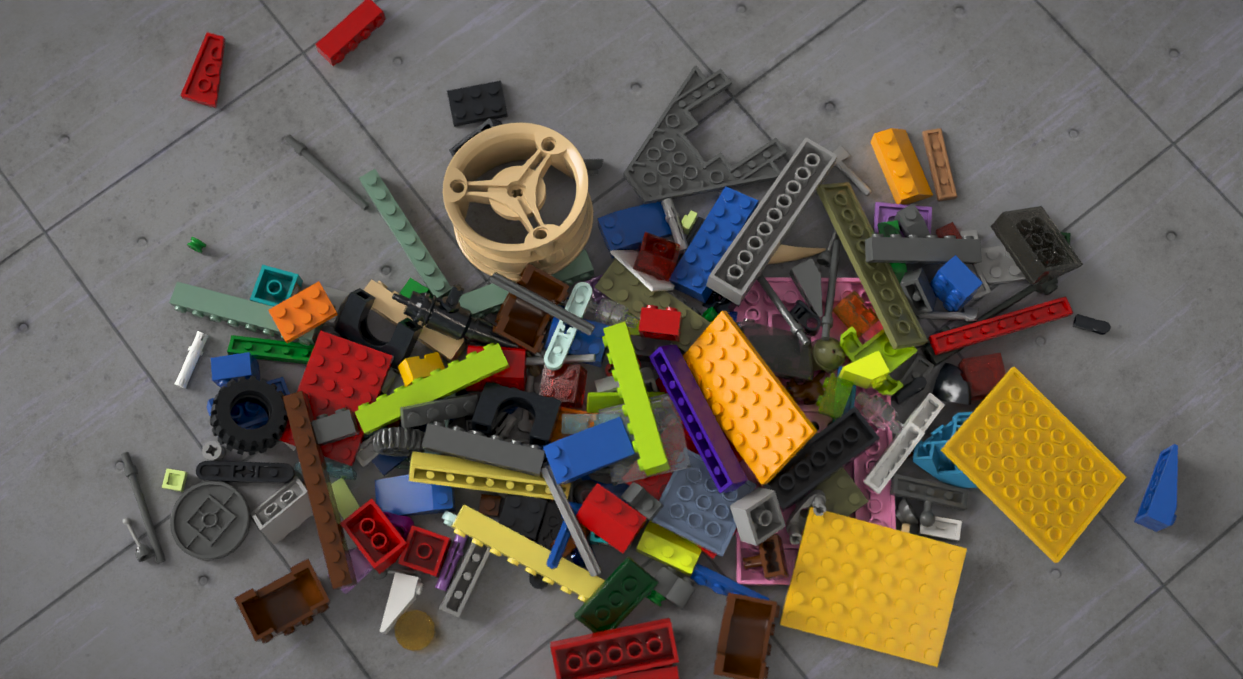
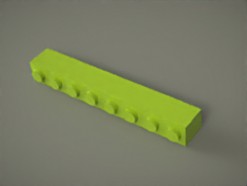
[602,321,670,476]
[355,343,510,435]

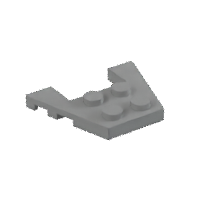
[959,223,1033,285]

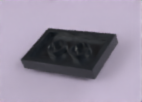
[447,81,508,127]

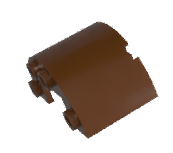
[493,263,569,354]
[234,559,330,644]
[714,592,780,679]

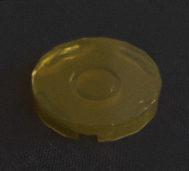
[395,610,435,651]

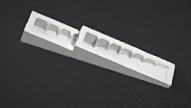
[863,393,945,494]

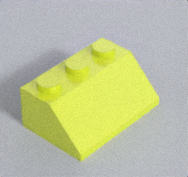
[636,521,702,576]

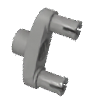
[786,490,826,545]

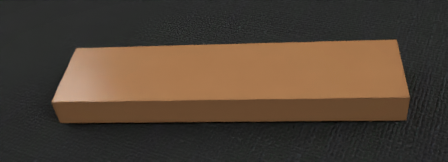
[922,128,957,202]

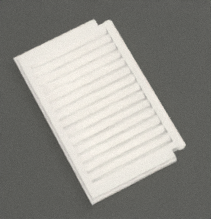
[610,250,675,292]

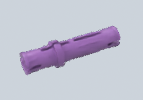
[435,534,468,592]

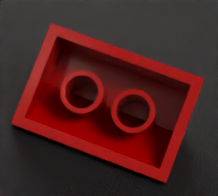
[466,345,527,391]
[576,483,647,554]
[340,498,407,574]

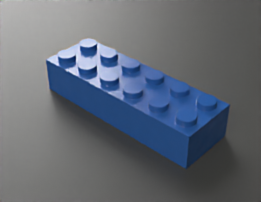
[669,186,759,303]

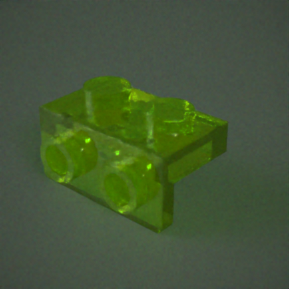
[816,373,854,419]

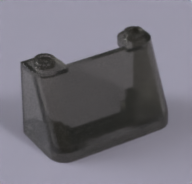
[736,318,814,384]

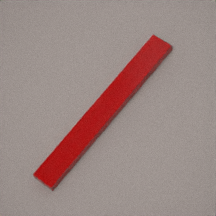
[929,296,1073,355]

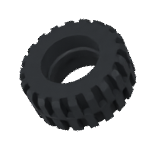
[210,376,288,455]

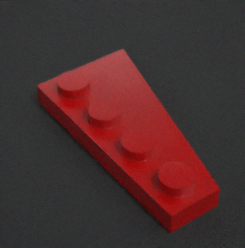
[180,32,225,108]

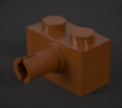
[743,534,789,581]

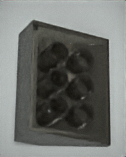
[990,206,1083,286]

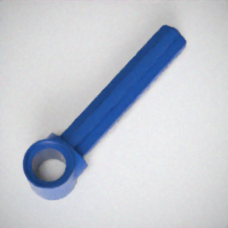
[546,502,582,569]

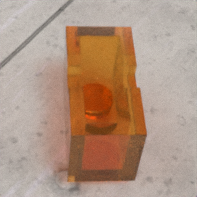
[833,290,879,339]

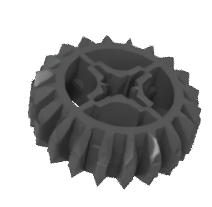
[373,427,425,457]

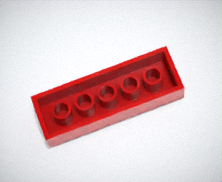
[550,618,679,679]

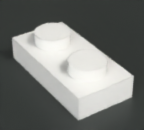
[918,516,962,541]

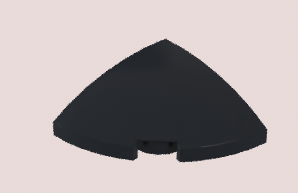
[932,363,971,405]

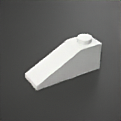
[380,572,423,634]

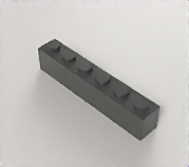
[865,234,982,265]
[422,422,545,477]

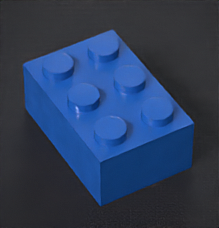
[930,255,983,312]
[545,317,610,367]

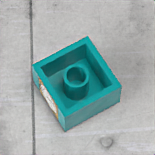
[250,264,303,307]

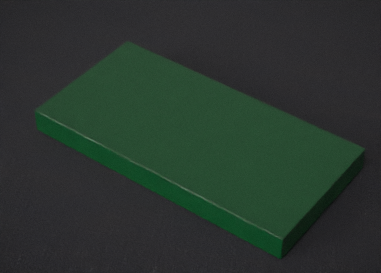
[574,556,658,633]

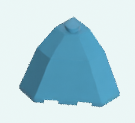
[913,412,978,488]

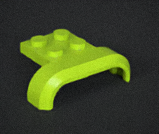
[840,326,918,396]

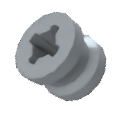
[202,441,226,461]

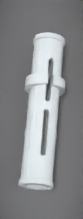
[174,331,209,389]

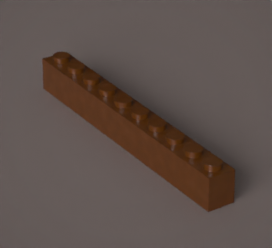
[283,391,358,590]

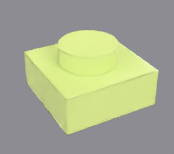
[681,210,698,235]
[162,469,188,492]

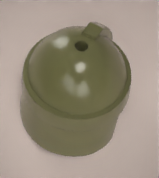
[804,337,846,374]

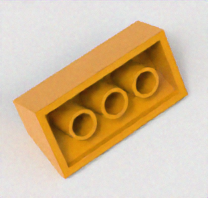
[871,128,933,205]

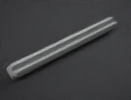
[541,465,602,577]

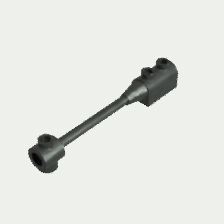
[922,267,1058,368]

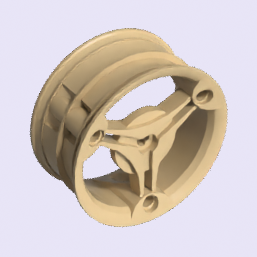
[443,123,593,282]

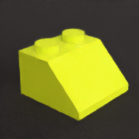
[838,351,890,389]

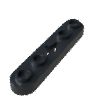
[196,461,295,484]
[529,499,564,590]

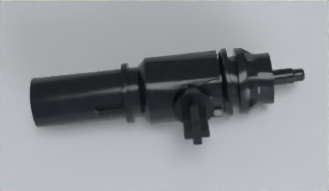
[392,284,518,348]

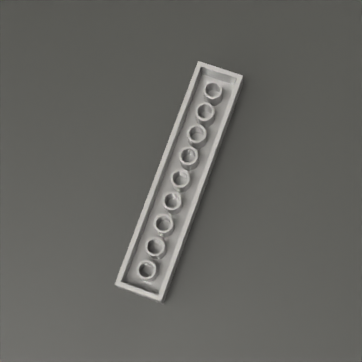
[706,137,838,306]

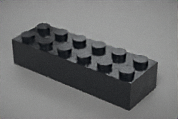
[758,407,880,513]

